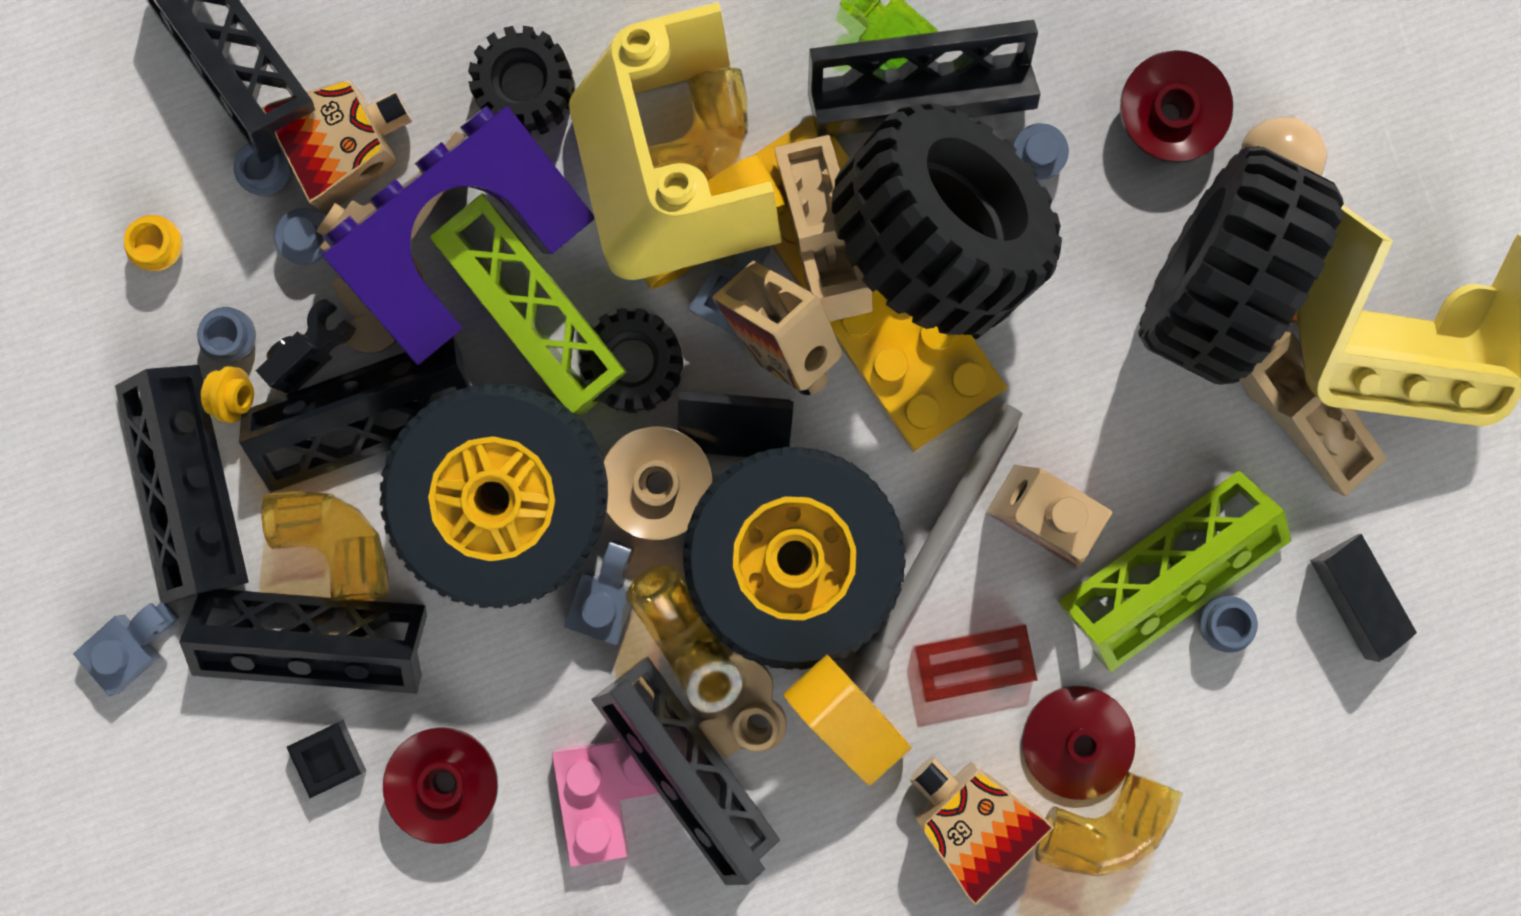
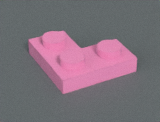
[552,739,658,867]

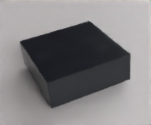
[286,720,366,798]

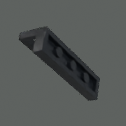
[146,0,315,163]
[808,20,1041,137]
[239,336,470,493]
[115,365,249,603]
[179,589,427,694]
[591,657,780,885]

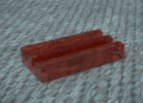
[913,624,1038,702]

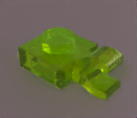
[839,0,938,69]

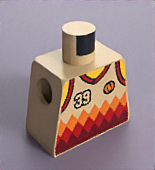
[261,80,413,215]
[712,260,842,395]
[985,465,1113,568]
[910,756,1055,906]

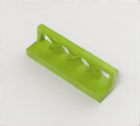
[430,193,627,416]
[1058,470,1292,673]

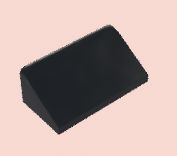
[677,391,794,457]
[1310,534,1417,662]

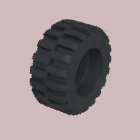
[832,103,1062,335]
[1138,146,1344,385]

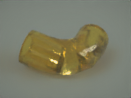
[648,67,748,181]
[261,491,389,601]
[626,565,743,713]
[1035,771,1183,877]

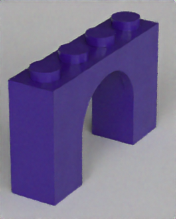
[320,106,595,365]

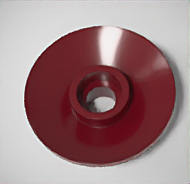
[1120,50,1234,163]
[1022,686,1136,800]
[383,727,498,844]

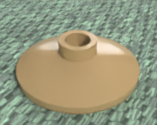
[604,426,713,540]

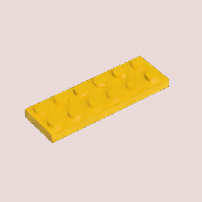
[754,116,1008,452]

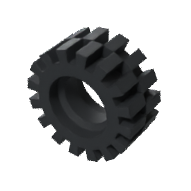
[468,25,575,135]
[579,308,683,413]

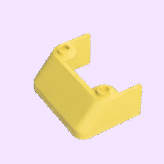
[569,2,781,280]
[1297,205,1521,426]

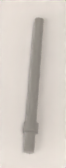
[849,403,1023,694]

